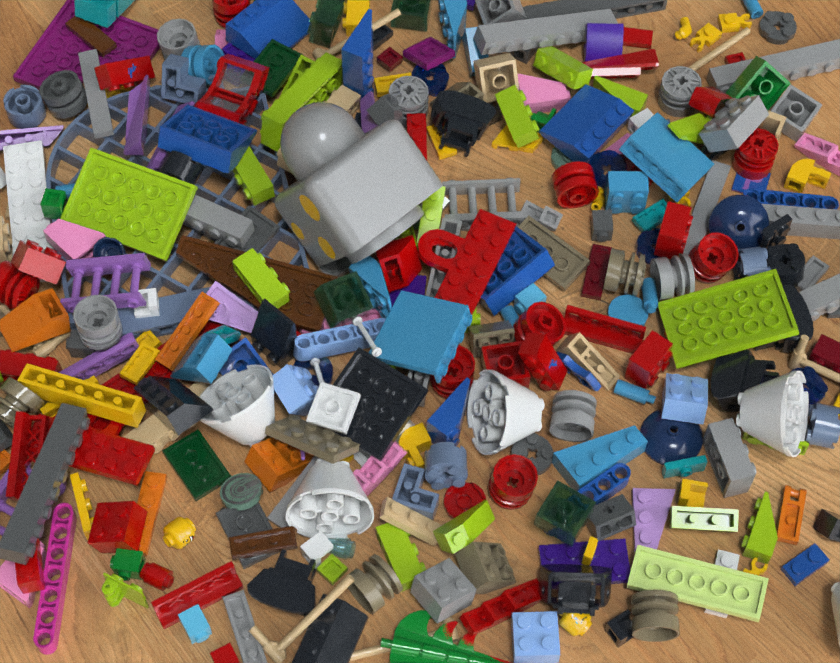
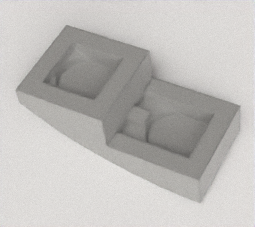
[521,200,563,231]

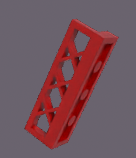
[564,305,647,354]
[6,411,49,501]
[151,561,244,629]

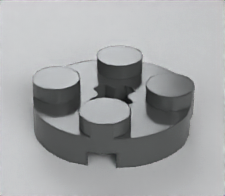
[759,11,797,45]
[511,433,554,475]

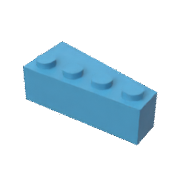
[552,425,648,492]

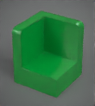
[531,108,557,134]
[40,188,66,220]

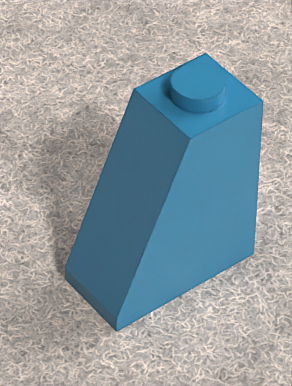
[462,27,489,78]

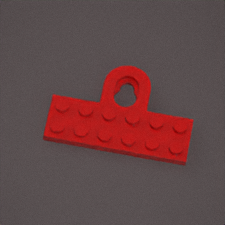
[417,209,517,315]
[29,413,155,486]

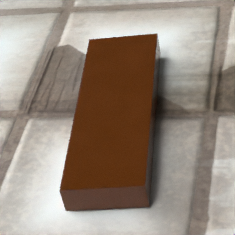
[65,16,117,57]
[229,526,298,560]

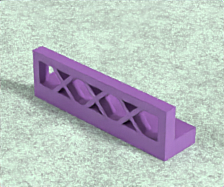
[59,333,139,380]

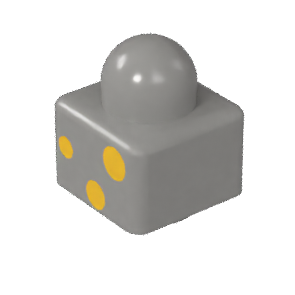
[275,102,443,267]

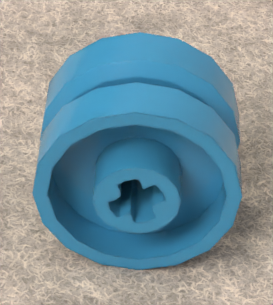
[181,44,224,86]

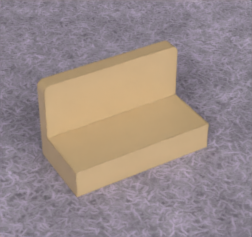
[762,111,787,141]

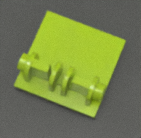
[102,572,149,609]

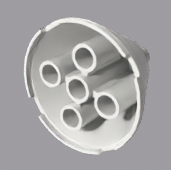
[199,365,275,447]
[467,369,544,455]
[736,371,809,457]
[286,459,374,540]

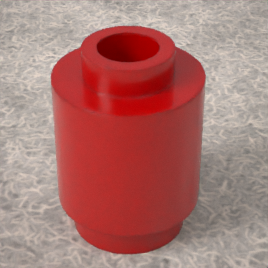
[139,562,174,591]

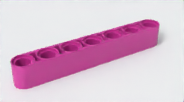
[33,503,77,655]

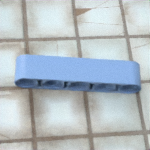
[293,318,386,361]

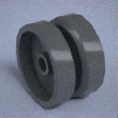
[39,70,88,119]

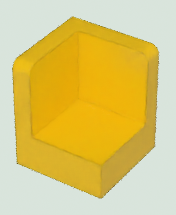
[677,479,708,508]

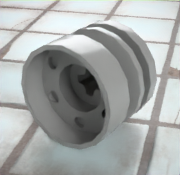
[157,18,200,60]
[658,66,702,117]
[389,76,429,127]
[650,254,695,301]
[73,295,123,350]
[549,390,597,442]

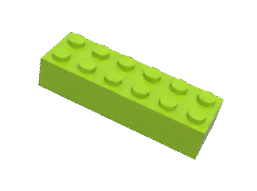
[260,52,343,152]

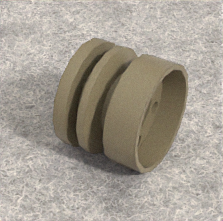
[603,248,646,296]
[0,377,45,428]
[348,554,403,615]
[631,590,680,642]

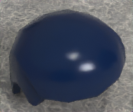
[93,237,125,257]

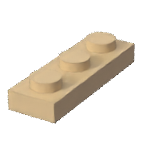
[379,497,442,546]

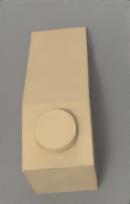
[556,332,620,391]

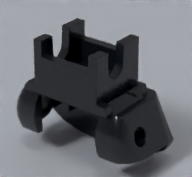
[431,90,496,157]
[754,284,814,353]
[711,349,780,412]
[247,549,317,616]
[540,564,612,616]

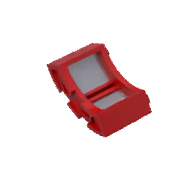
[194,54,270,125]

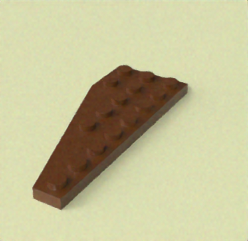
[176,235,338,332]

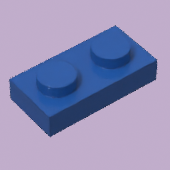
[781,543,830,586]

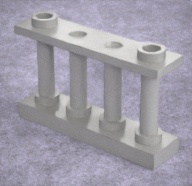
[442,178,524,231]

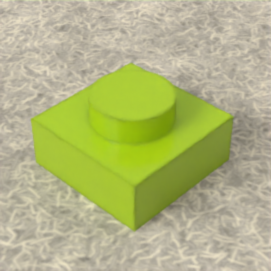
[316,554,348,586]

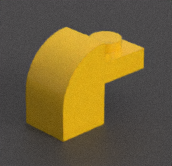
[783,159,832,193]
[399,422,431,469]

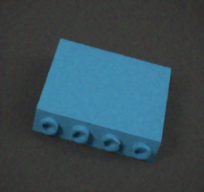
[619,112,714,203]
[369,290,472,384]

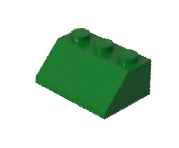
[720,56,791,111]

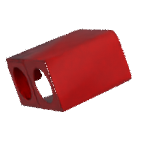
[688,86,732,118]

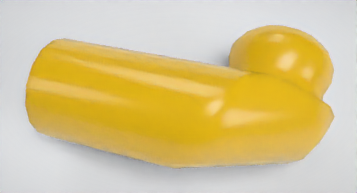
[675,17,692,40]
[591,186,605,210]

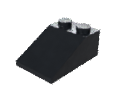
[251,299,297,369]

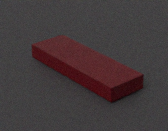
[581,244,612,301]

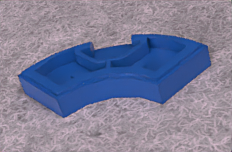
[557,352,602,391]

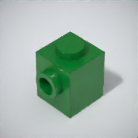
[110,548,146,581]

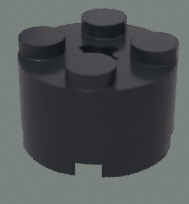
[157,151,203,185]
[766,243,805,287]

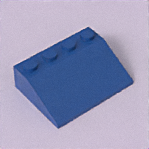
[226,0,316,59]
[341,9,374,100]
[539,84,634,163]
[158,104,257,173]
[479,226,555,316]

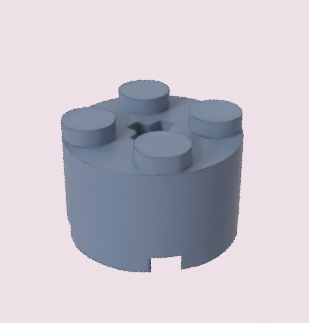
[3,85,46,129]
[732,247,771,280]
[805,403,840,449]
[424,442,468,490]

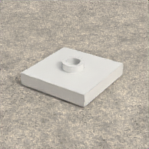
[306,382,361,435]

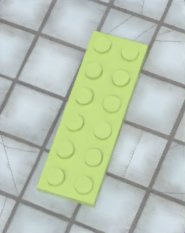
[627,545,769,622]

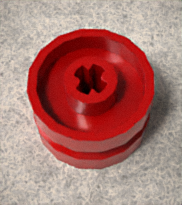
[551,161,599,209]
[513,301,566,346]

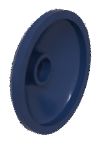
[709,195,769,249]
[640,409,703,465]

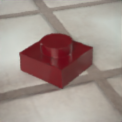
[377,46,403,72]

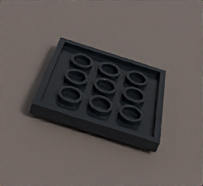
[333,347,428,462]

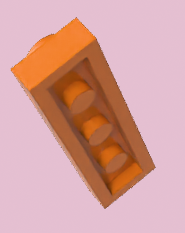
[155,292,220,371]
[137,471,167,556]

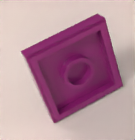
[403,36,455,71]

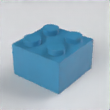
[604,171,649,214]

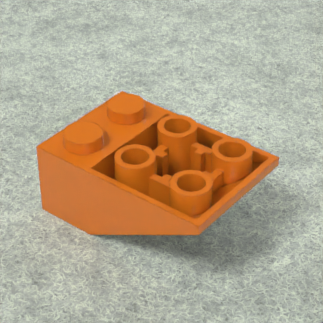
[0,288,70,352]
[244,437,314,492]

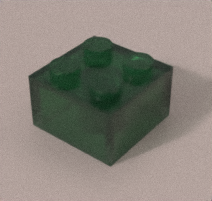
[307,0,345,49]
[391,0,433,31]
[314,271,374,328]
[534,480,596,547]

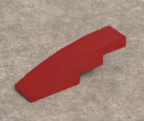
[459,578,543,636]

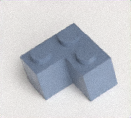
[161,54,206,104]
[392,463,439,521]

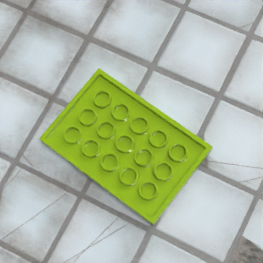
[60,148,198,261]
[658,269,799,369]

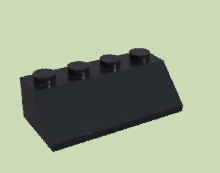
[133,375,213,436]
[292,594,369,663]

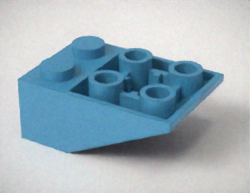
[438,0,467,58]
[348,255,392,319]
[170,333,233,384]

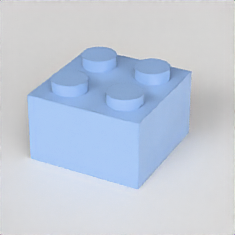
[273,364,318,416]
[661,373,708,425]
[511,611,560,663]

